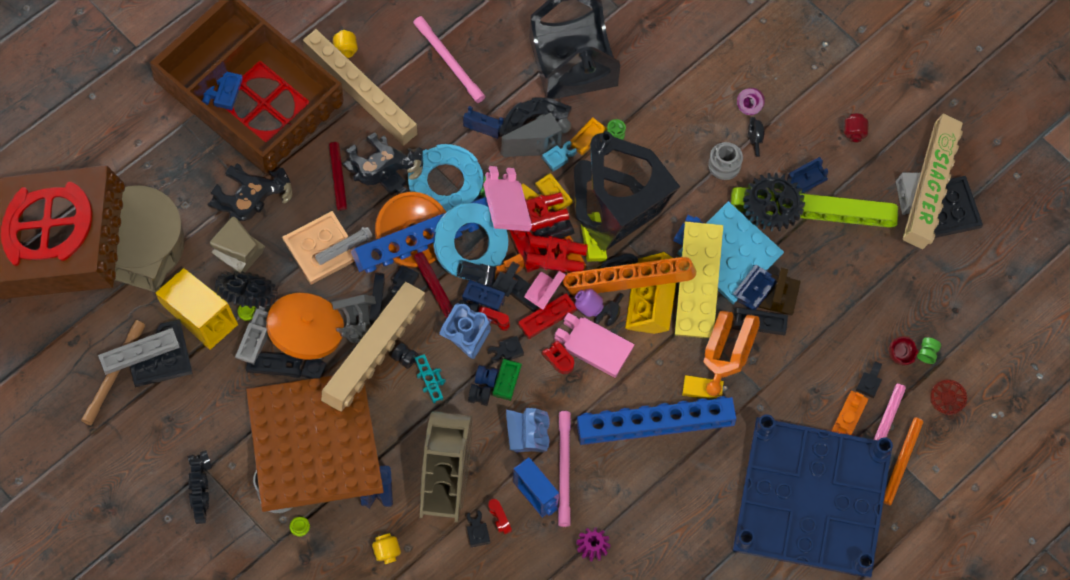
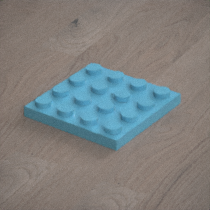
[677,201,784,305]

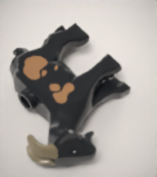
[342,132,424,185]
[207,163,293,221]

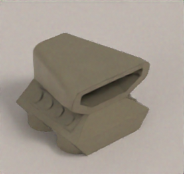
[210,217,265,273]

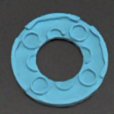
[408,144,483,212]
[433,203,508,280]

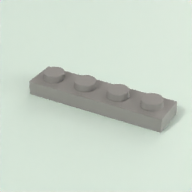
[98,328,180,375]

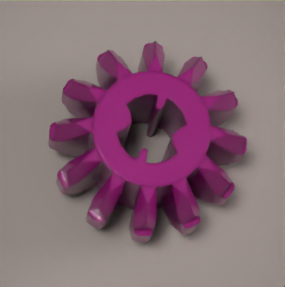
[576,527,610,562]

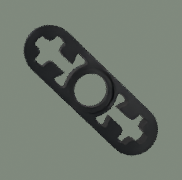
[370,273,385,325]

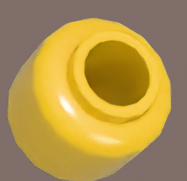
[332,30,358,58]
[372,533,401,564]

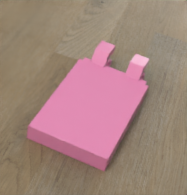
[483,166,532,231]
[554,313,635,378]

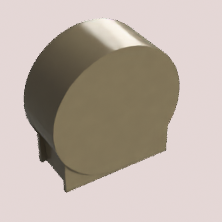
[115,186,185,293]
[419,411,473,522]

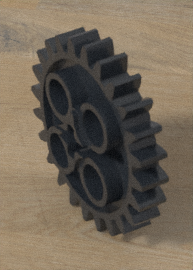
[743,173,805,231]
[215,271,278,309]
[188,458,209,524]

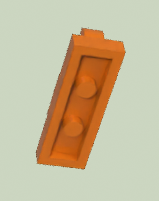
[831,391,869,435]

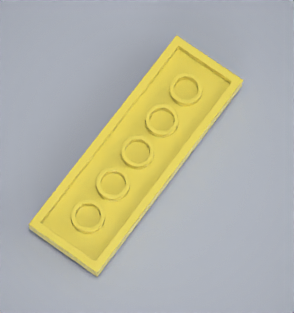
[675,222,723,339]

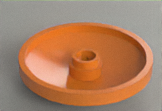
[375,192,446,268]
[266,293,344,360]

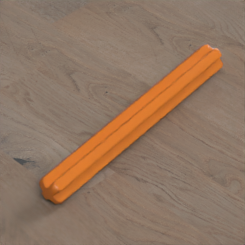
[883,417,923,505]

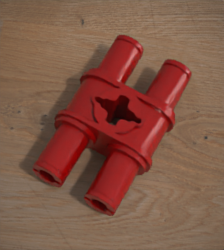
[513,192,569,235]
[526,235,588,273]

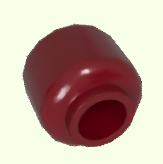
[844,113,869,142]

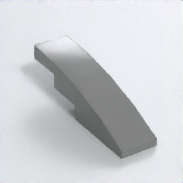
[235,299,278,364]

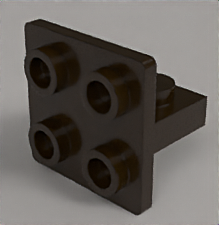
[758,268,801,316]

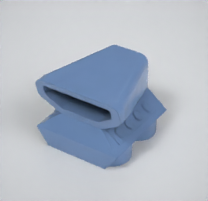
[439,303,492,359]
[506,408,550,452]

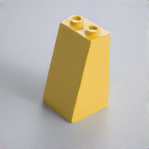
[156,268,238,350]

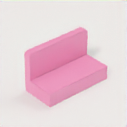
[524,271,565,309]

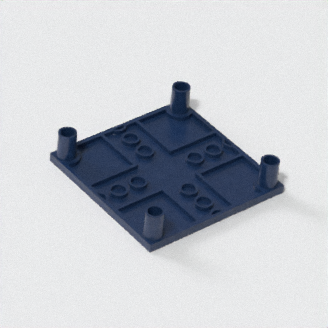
[733,414,893,578]

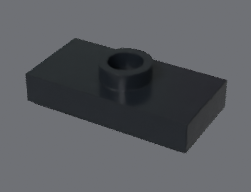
[533,220,575,239]

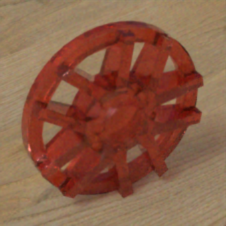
[931,380,967,416]

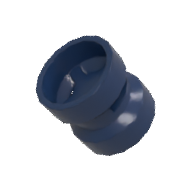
[475,365,498,388]

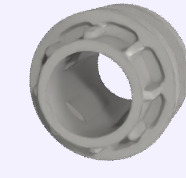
[708,142,743,180]

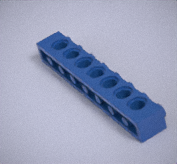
[351,197,489,274]
[577,396,736,445]

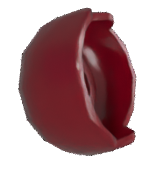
[889,336,919,366]

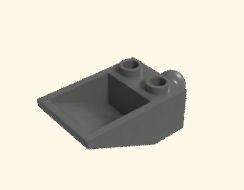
[501,113,571,157]

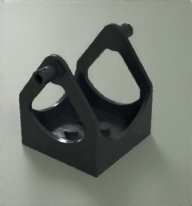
[529,0,621,99]
[574,131,680,252]

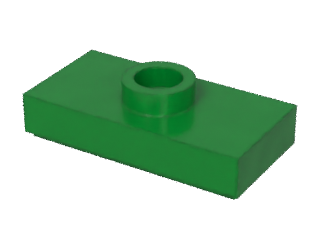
[492,359,522,401]

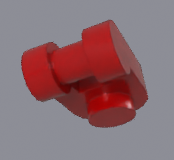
[478,307,510,331]
[541,341,575,374]
[488,499,512,535]

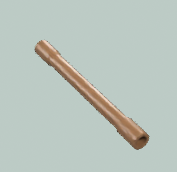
[81,320,145,426]

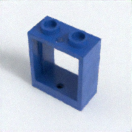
[513,457,559,518]

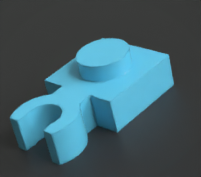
[542,141,577,172]

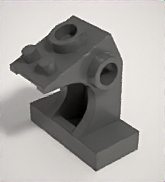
[332,295,376,343]

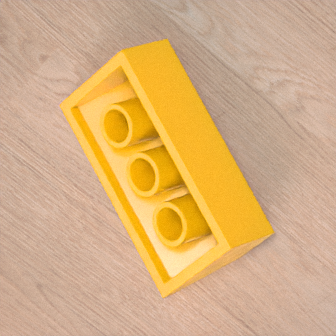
[625,252,676,334]

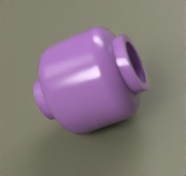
[575,288,604,317]

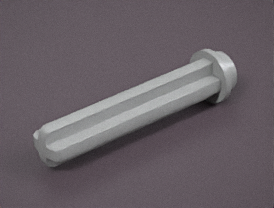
[315,227,372,265]

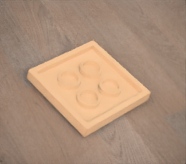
[282,211,356,285]

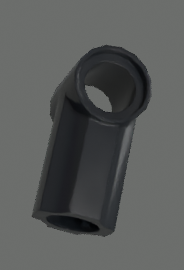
[457,261,497,286]

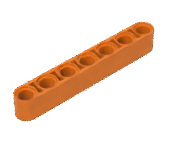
[563,257,697,296]

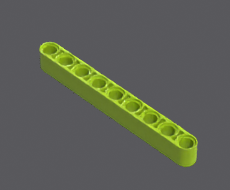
[731,187,898,227]

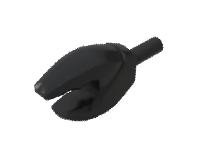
[748,117,765,157]
[595,293,624,327]

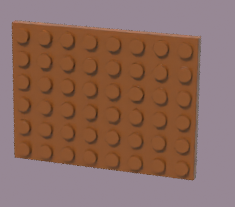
[246,375,384,512]

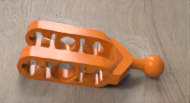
[703,310,760,396]

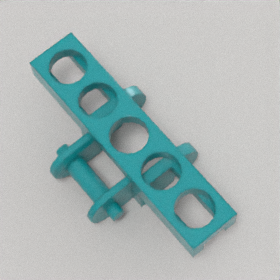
[415,354,446,404]

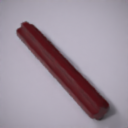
[329,142,347,211]
[414,252,453,319]

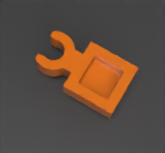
[494,254,524,280]

